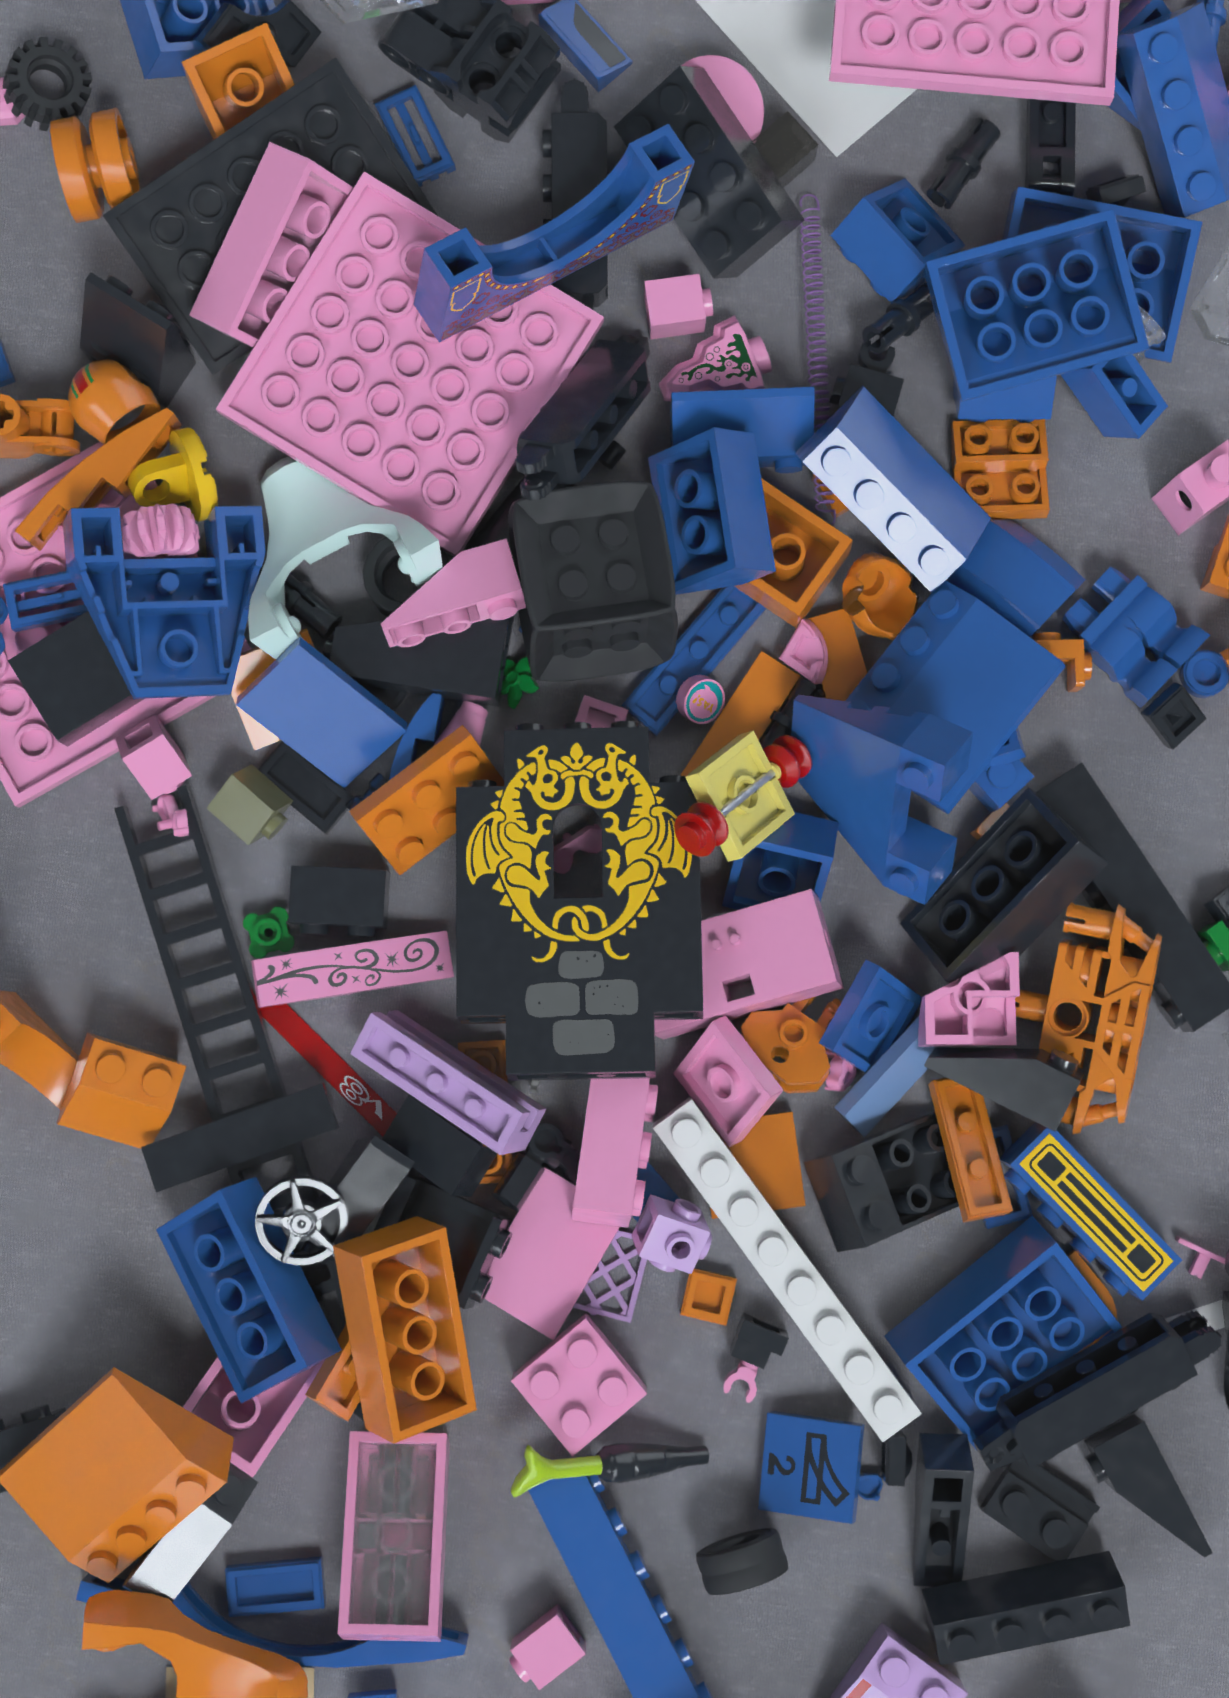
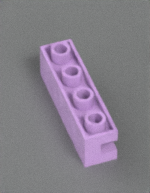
[350,1010,547,1155]

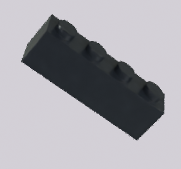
[921,1551,1130,1665]

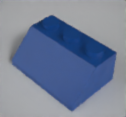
[669,387,815,473]
[648,427,776,595]

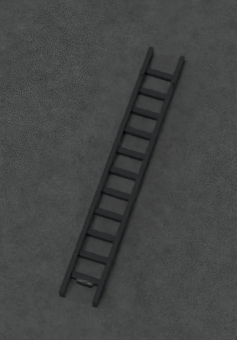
[114,785,346,1322]

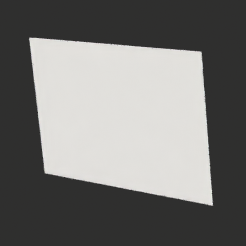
[695,0,917,157]

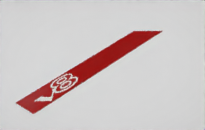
[260,1004,397,1137]

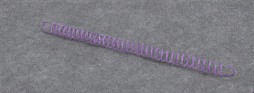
[799,194,836,525]

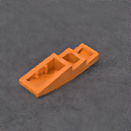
[14,408,182,551]

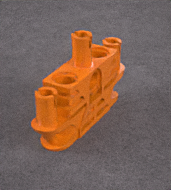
[1015,902,1162,1135]

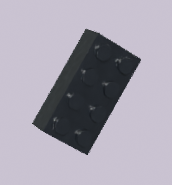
[613,66,805,279]

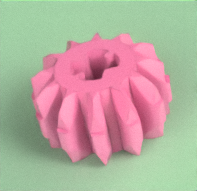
[120,503,200,559]

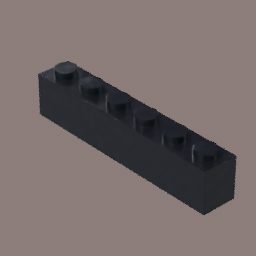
[1036,763,1229,1032]

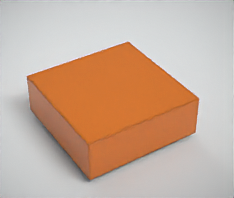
[680,1268,737,1326]

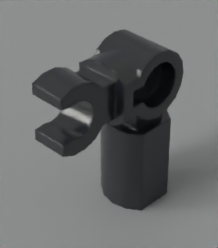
[492,1123,581,1211]

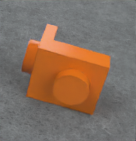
[1032,632,1092,692]

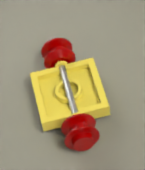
[674,730,812,862]

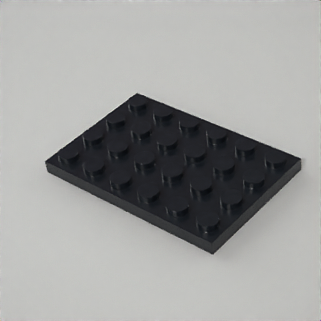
[103,57,439,375]

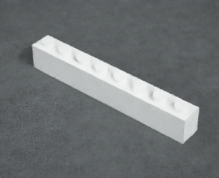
[652,1096,922,1442]

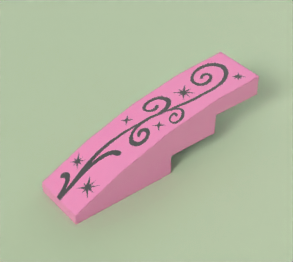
[251,931,454,1008]

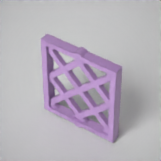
[573,1230,647,1323]

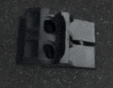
[377,0,561,143]

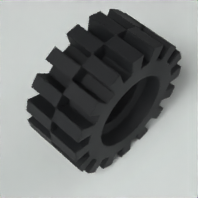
[3,37,92,131]

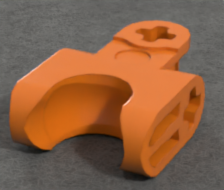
[0,394,81,459]

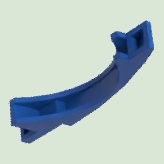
[76,1557,469,1668]

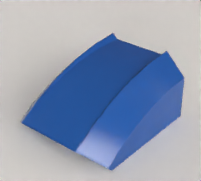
[947,519,1086,637]

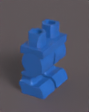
[1062,566,1210,709]

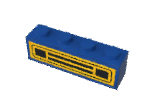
[999,1122,1182,1301]

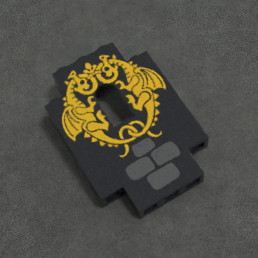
[456,721,703,1081]

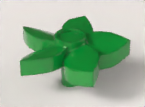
[501,657,539,709]

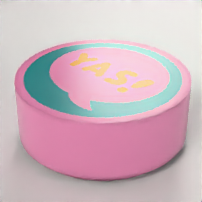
[676,675,725,724]

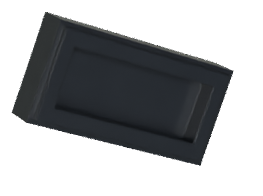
[258,741,354,835]

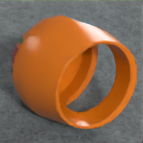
[68,359,161,444]

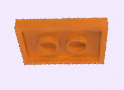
[349,725,504,875]

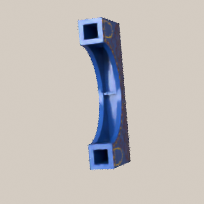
[414,124,695,343]

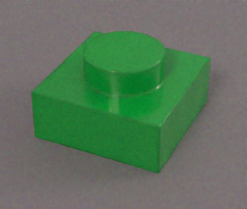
[1196,920,1229,972]

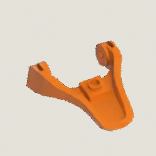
[81,1590,308,1698]

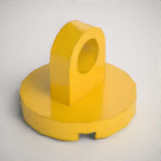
[128,427,218,522]

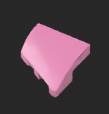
[918,952,1020,1047]

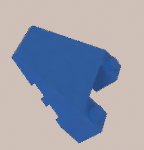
[63,506,266,699]
[791,695,973,905]

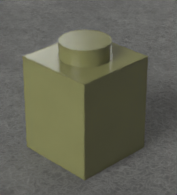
[207,764,293,846]

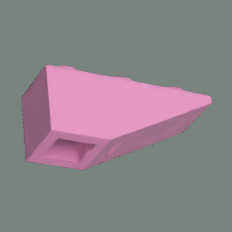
[381,538,526,647]

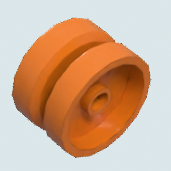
[50,108,140,223]

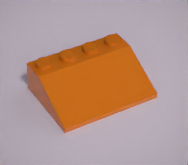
[0,1367,234,1583]

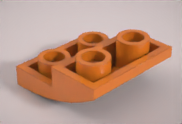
[951,419,1050,520]

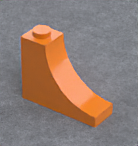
[0,990,79,1110]

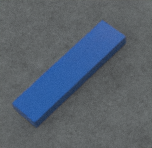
[621,586,767,737]

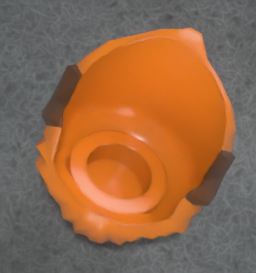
[842,551,919,641]

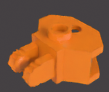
[741,996,842,1094]

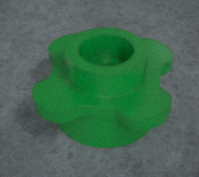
[243,907,295,959]

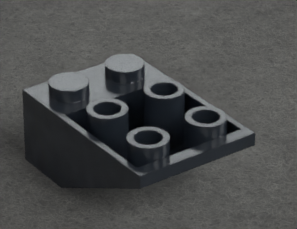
[80,272,196,408]
[803,1112,959,1252]

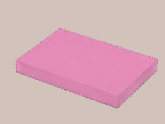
[485,1167,620,1340]

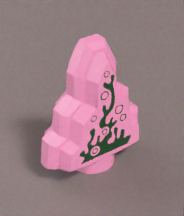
[659,315,772,401]

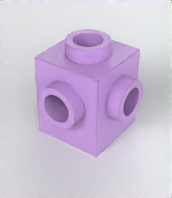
[631,1194,712,1274]

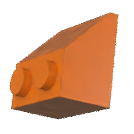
[181,23,295,140]
[56,1032,186,1149]

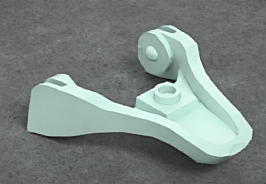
[248,456,443,659]

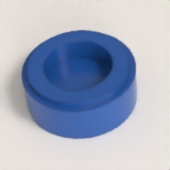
[1180,650,1229,698]

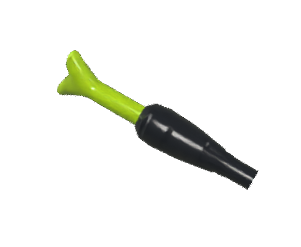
[510,1443,709,1498]

